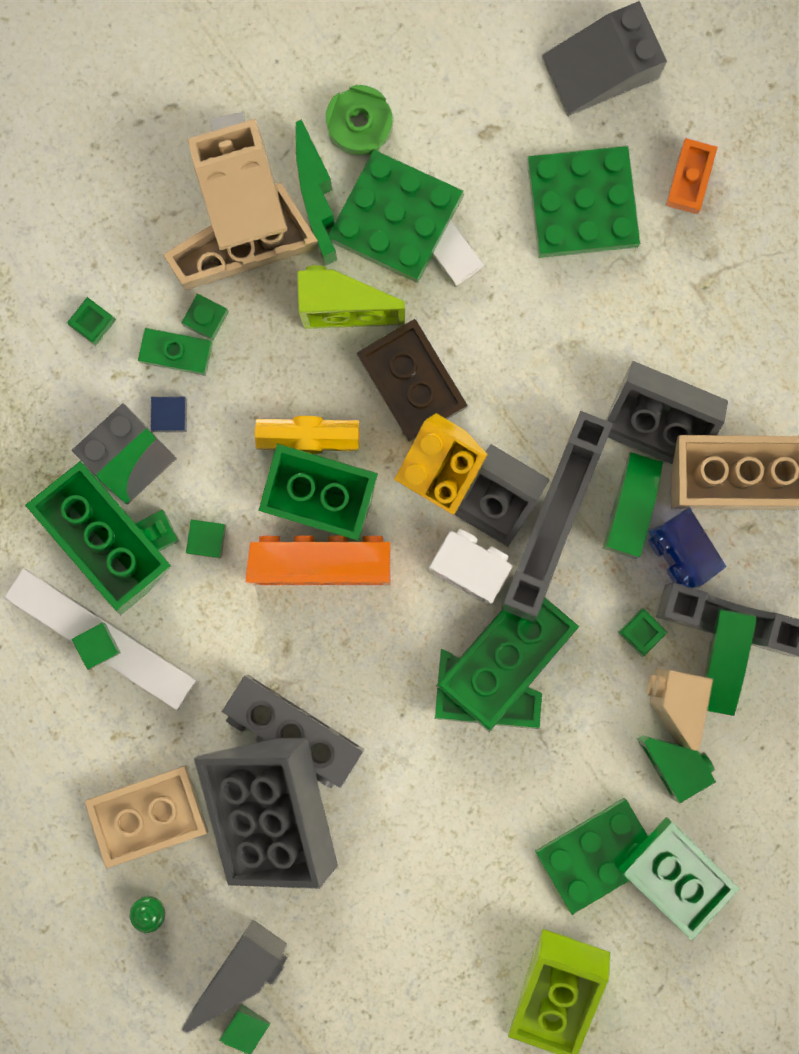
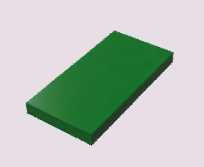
[436,598,580,732]

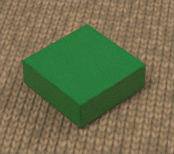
[67,297,116,346]
[186,519,226,559]
[617,608,668,657]
[71,622,121,670]

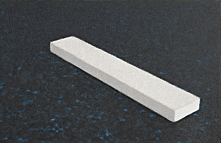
[4,569,197,710]

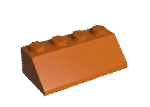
[246,536,390,585]

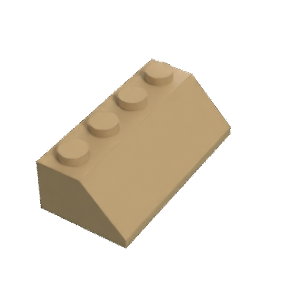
[671,435,799,510]

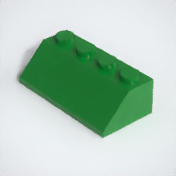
[25,461,172,616]

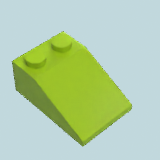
[298,265,405,329]
[508,929,611,1054]

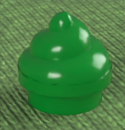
[129,896,166,933]

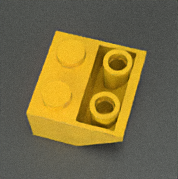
[394,413,488,515]

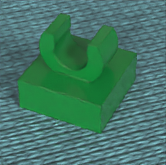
[135,510,180,551]

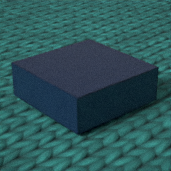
[151,397,187,432]

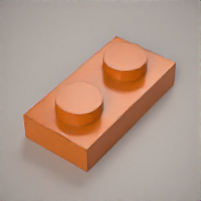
[665,138,718,215]

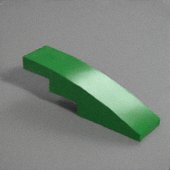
[295,119,337,266]

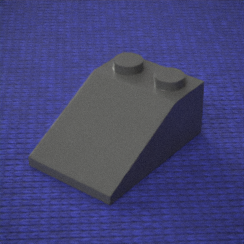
[542,1,667,116]
[181,920,288,1033]

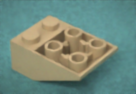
[188,119,287,250]

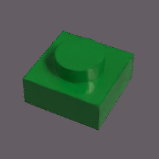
[181,293,229,341]

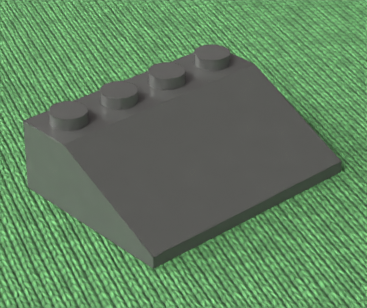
[194,738,338,889]

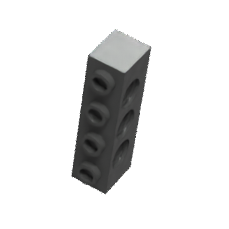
[221,675,364,789]

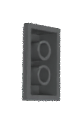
[606,361,728,465]

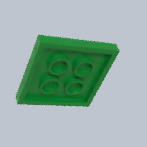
[527,146,641,258]
[329,150,464,283]

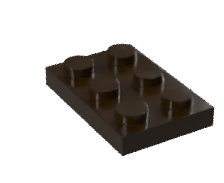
[357,319,468,442]

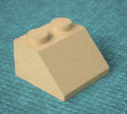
[646,669,713,751]

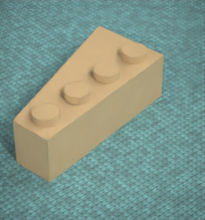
[163,182,318,291]

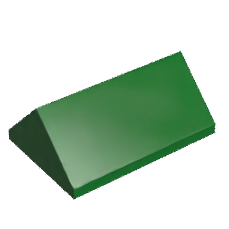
[258,444,378,540]

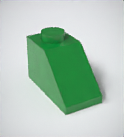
[637,735,716,803]

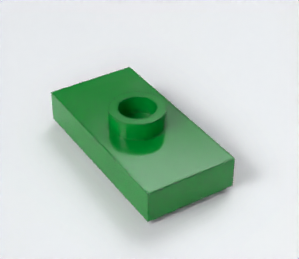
[138,328,213,376]

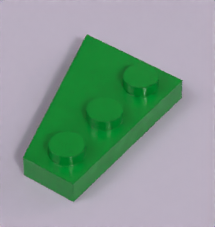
[434,649,542,729]

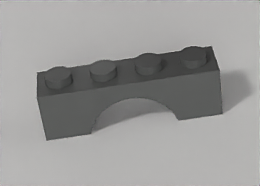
[656,583,799,657]

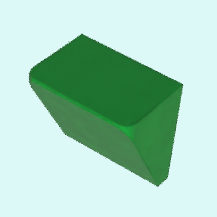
[219,1003,271,1054]

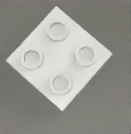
[428,529,513,605]

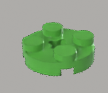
[326,85,393,155]

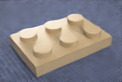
[84,765,208,869]

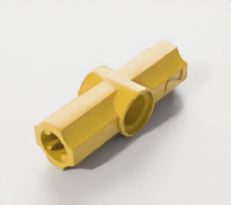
[255,416,360,454]

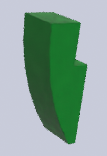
[602,452,663,559]
[704,608,757,716]

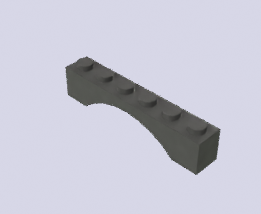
[501,411,613,622]

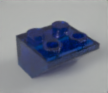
[648,507,727,588]

